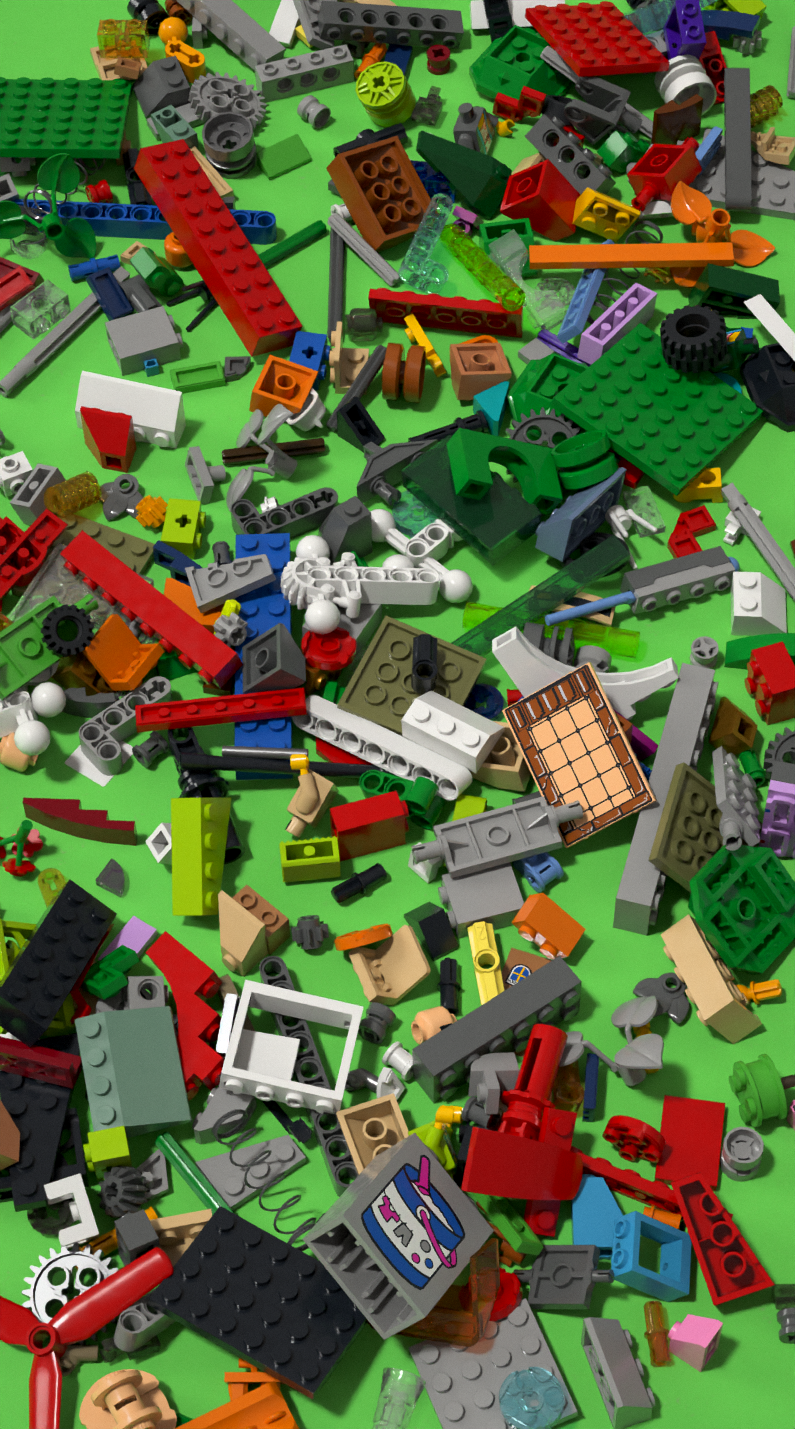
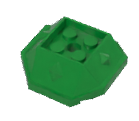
[469,25,575,104]
[507,353,588,447]
[688,845,795,975]

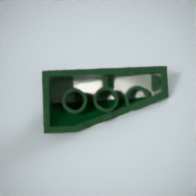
[416,131,512,220]

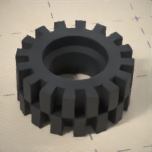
[41,604,94,657]

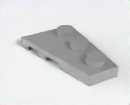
[185,554,276,613]

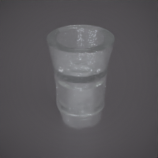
[372,1368,426,1429]

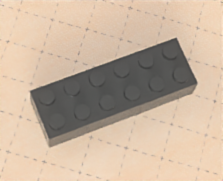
[412,956,582,1103]

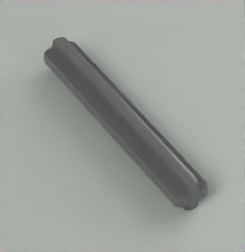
[326,345,387,433]

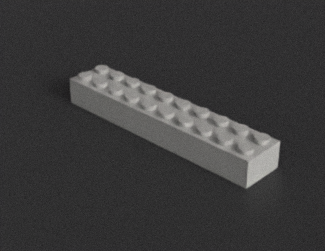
[613,663,719,935]

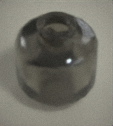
[345,308,383,341]

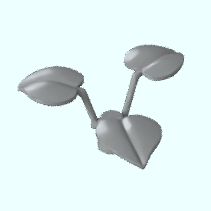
[226,404,297,512]
[559,995,664,1086]

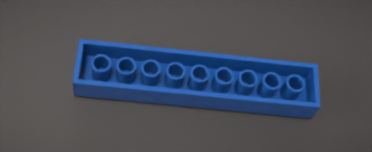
[235,533,293,780]

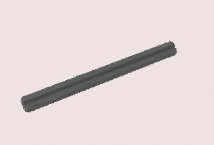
[327,228,345,343]

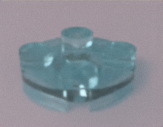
[392,489,445,538]
[499,1367,564,1429]

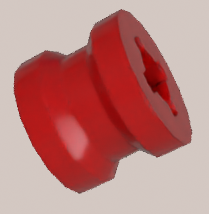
[85,179,113,203]

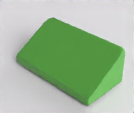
[256,134,311,180]

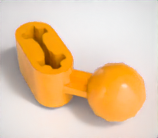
[158,16,206,83]

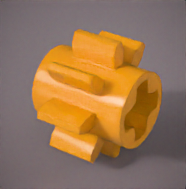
[136,495,168,528]

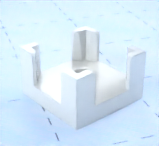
[44,1174,99,1248]

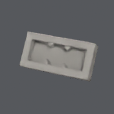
[185,446,226,504]

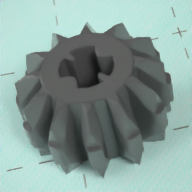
[97,1165,149,1219]

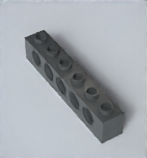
[318,1,464,49]

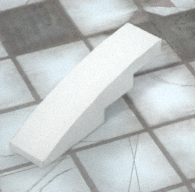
[269,0,301,48]

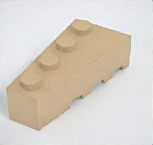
[661,914,762,1044]

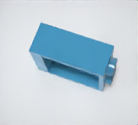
[611,1211,692,1302]

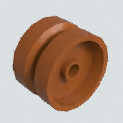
[382,343,426,403]

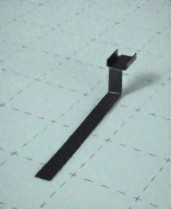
[262,1100,312,1143]

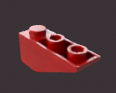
[699,31,727,105]

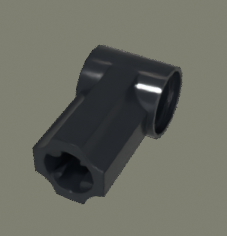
[411,634,438,694]

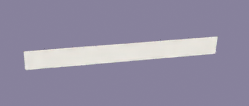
[744,294,795,361]

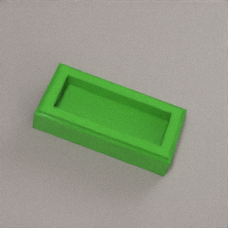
[170,361,226,394]

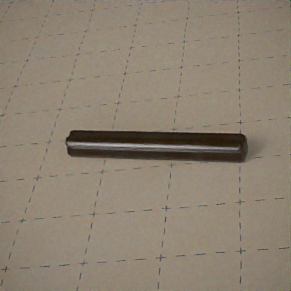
[222,438,325,465]

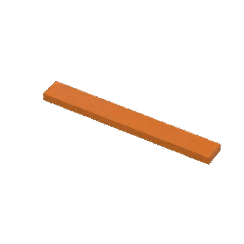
[529,242,734,269]

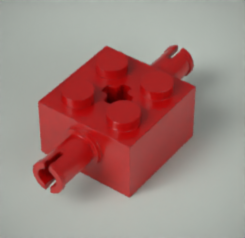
[627,137,702,212]

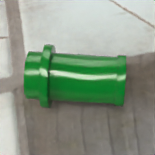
[739,750,766,787]

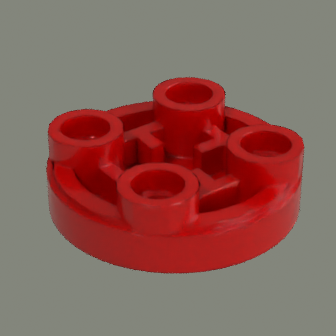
[602,1115,666,1163]

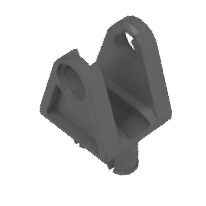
[563,76,642,145]

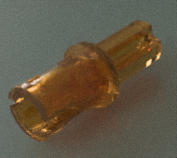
[644,1301,671,1367]

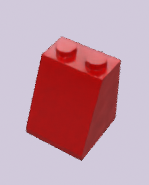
[500,159,580,241]

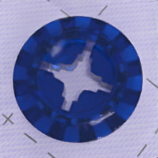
[464,684,504,720]

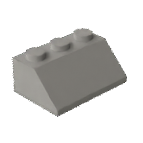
[581,1317,655,1429]

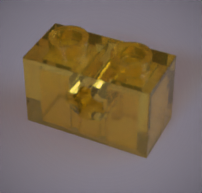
[97,19,150,58]

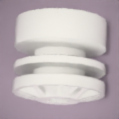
[654,55,717,115]

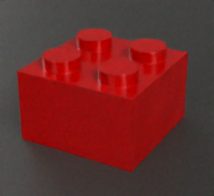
[745,641,795,726]

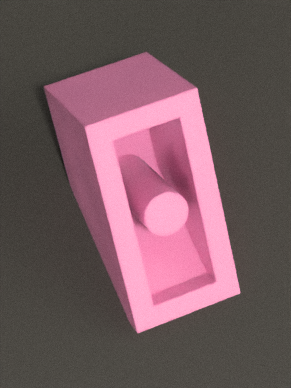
[668,1314,723,1372]

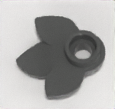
[94,474,143,521]
[633,972,689,1024]

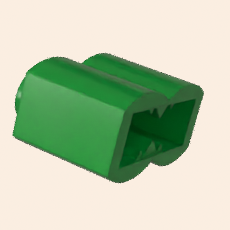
[130,247,184,297]

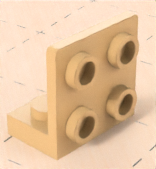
[329,321,369,395]
[150,1209,212,1284]

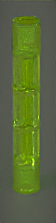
[439,224,526,311]
[462,601,640,658]

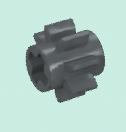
[291,915,329,949]

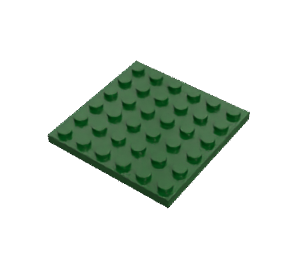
[0,77,132,159]
[551,322,764,496]

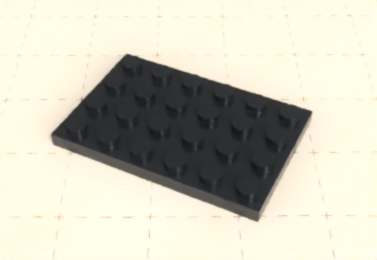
[149,1206,368,1400]

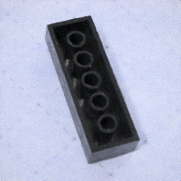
[0,879,117,1047]

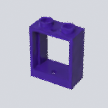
[663,0,707,60]

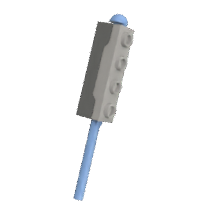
[545,546,740,626]

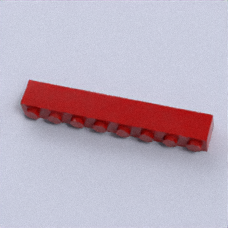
[60,530,243,688]

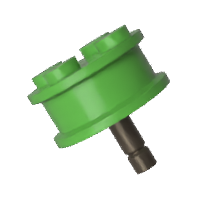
[729,1054,795,1127]

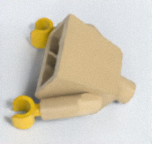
[285,754,339,838]

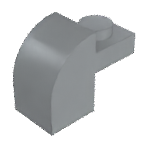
[468,1052,519,1114]

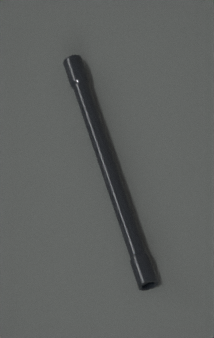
[179,752,396,778]

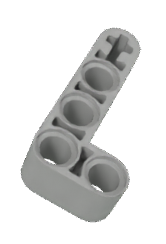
[79,676,173,776]

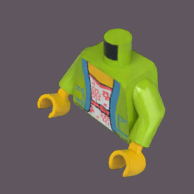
[408,1105,463,1187]

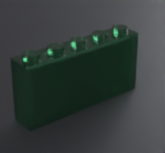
[401,434,541,566]

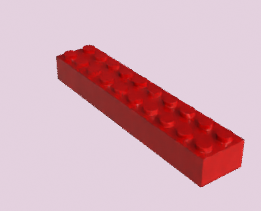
[134,139,303,357]

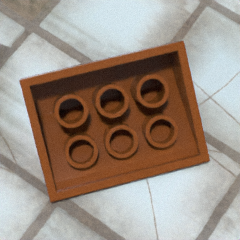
[326,136,443,253]

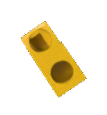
[673,467,723,503]

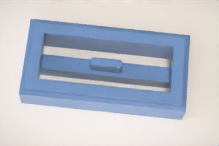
[695,126,723,178]

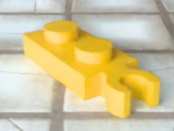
[404,313,447,378]

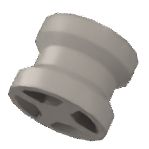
[690,636,719,669]

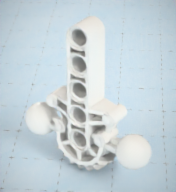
[280,535,440,635]

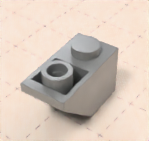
[192,1086,257,1145]

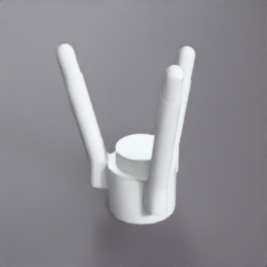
[605,505,657,570]

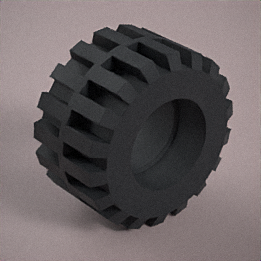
[660,305,728,373]

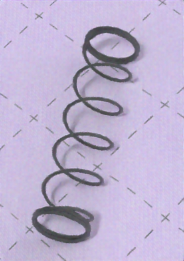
[23,158,106,220]
[586,220,663,324]
[212,1109,316,1251]

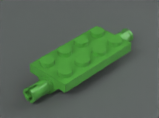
[0,594,99,700]

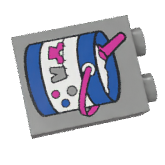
[303,1133,494,1340]

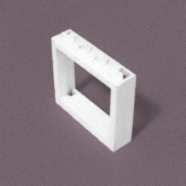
[219,980,363,1115]

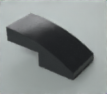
[483,0,513,42]

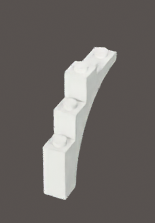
[492,626,679,721]

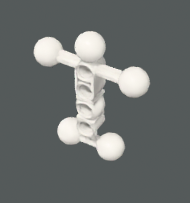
[370,485,528,603]
[0,682,66,756]

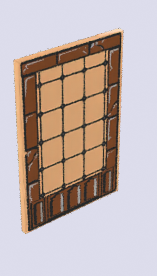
[502,662,657,848]

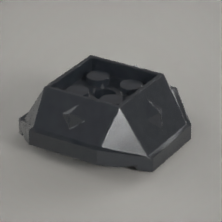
[740,343,795,432]

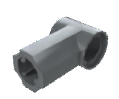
[119,274,162,313]

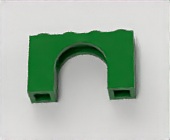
[446,428,563,515]

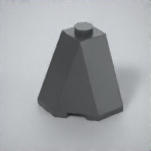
[318,496,372,565]

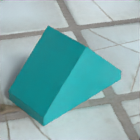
[473,381,510,436]

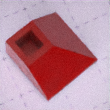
[80,406,136,473]

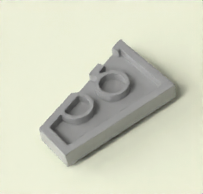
[195,1135,306,1211]

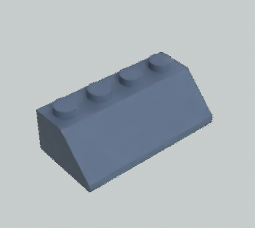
[535,467,627,562]

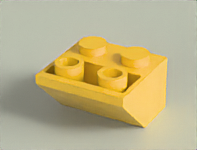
[572,187,640,242]

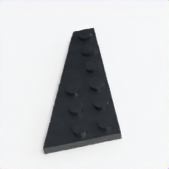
[0,1033,80,1212]

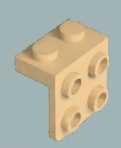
[348,925,431,1006]

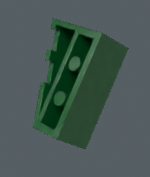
[688,263,780,319]

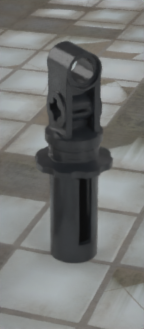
[168,727,245,865]

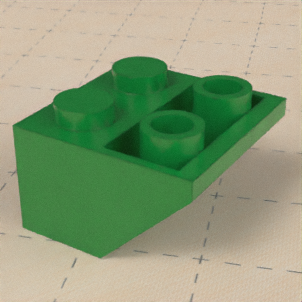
[479,218,537,282]

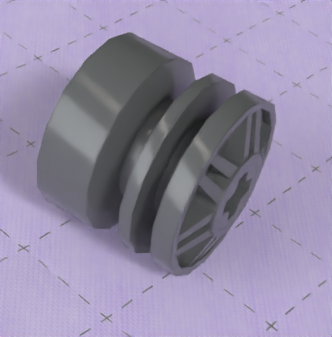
[523,622,575,667]

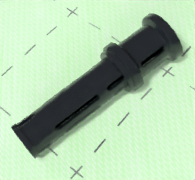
[408,410,488,445]

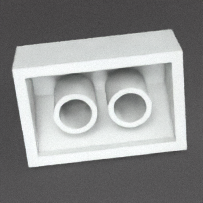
[401,690,505,773]

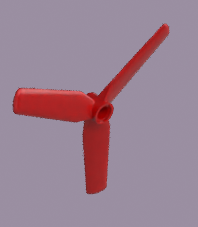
[0,1247,174,1429]

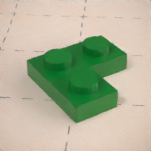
[80,945,140,1000]

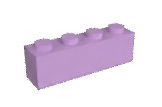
[577,283,658,365]

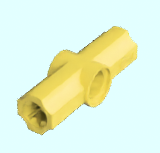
[467,921,505,1005]

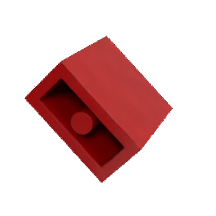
[330,791,409,862]

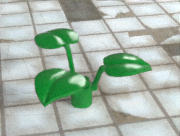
[0,153,96,258]

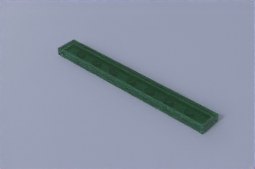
[451,535,630,657]

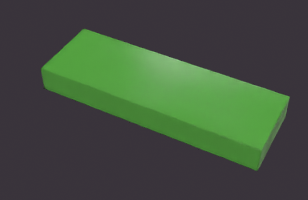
[471,1192,544,1256]

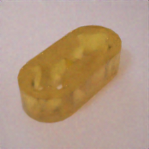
[37,868,66,909]

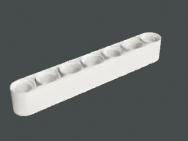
[291,695,472,801]

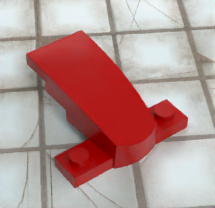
[0,508,68,601]
[461,1107,583,1237]

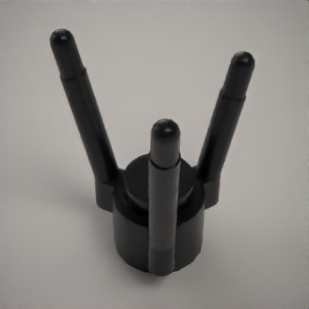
[166,280,217,332]

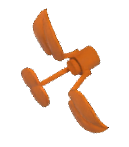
[669,181,775,288]

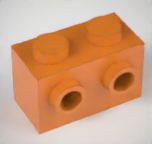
[511,893,586,959]

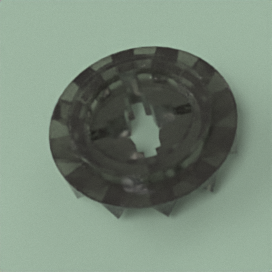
[27,1198,76,1237]

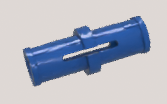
[68,254,120,281]

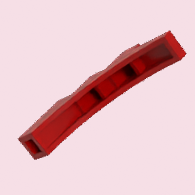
[145,931,224,1101]

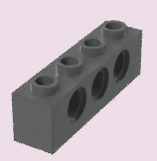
[525,114,616,195]

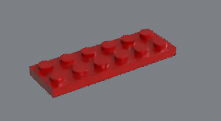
[368,288,523,338]

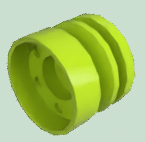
[356,62,416,127]

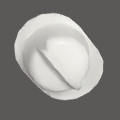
[286,388,326,431]

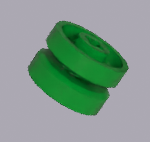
[551,430,619,489]

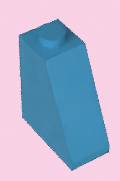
[571,1174,623,1260]

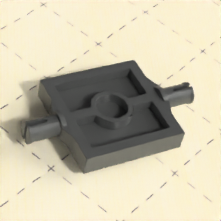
[513,1245,615,1309]

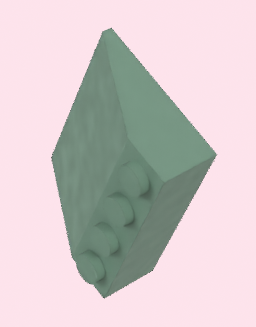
[75,1006,192,1138]

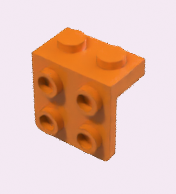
[83,614,165,691]

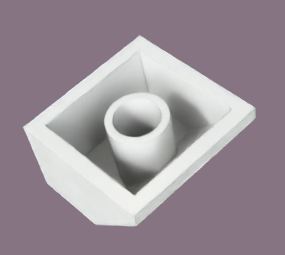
[730,572,787,636]

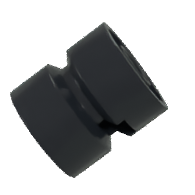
[127,0,169,36]

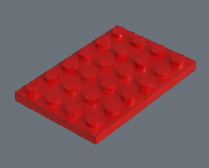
[525,1,670,77]

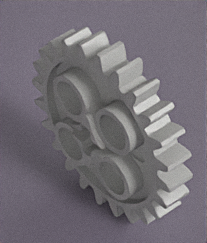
[188,72,267,130]

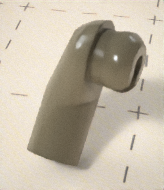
[59,1345,98,1377]

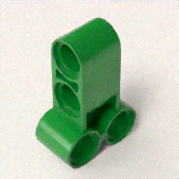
[359,770,445,830]

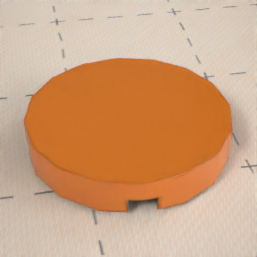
[334,923,393,951]

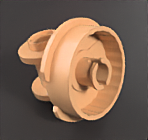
[79,1369,177,1429]

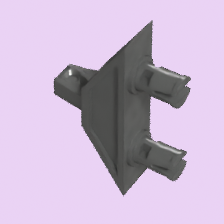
[357,439,442,505]

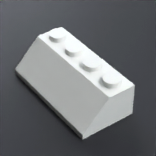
[75,371,186,449]

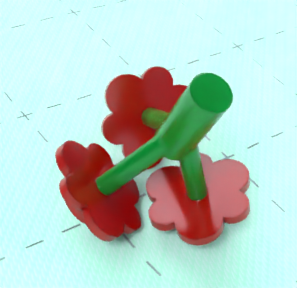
[0,820,43,876]

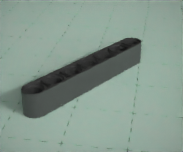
[724,68,752,212]

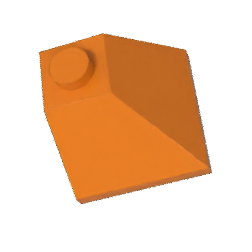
[249,355,318,417]

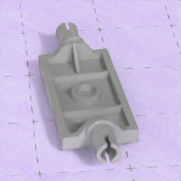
[712,746,761,851]
[411,796,583,878]

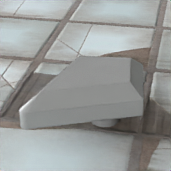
[136,1149,169,1201]

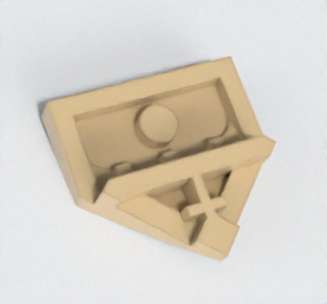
[751,127,795,165]

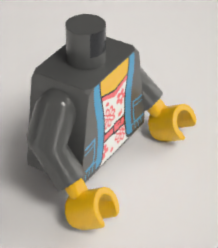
[453,103,515,155]

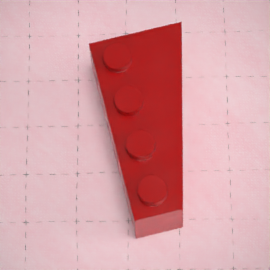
[671,1172,774,1306]

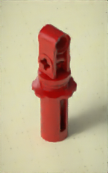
[500,1024,568,1141]

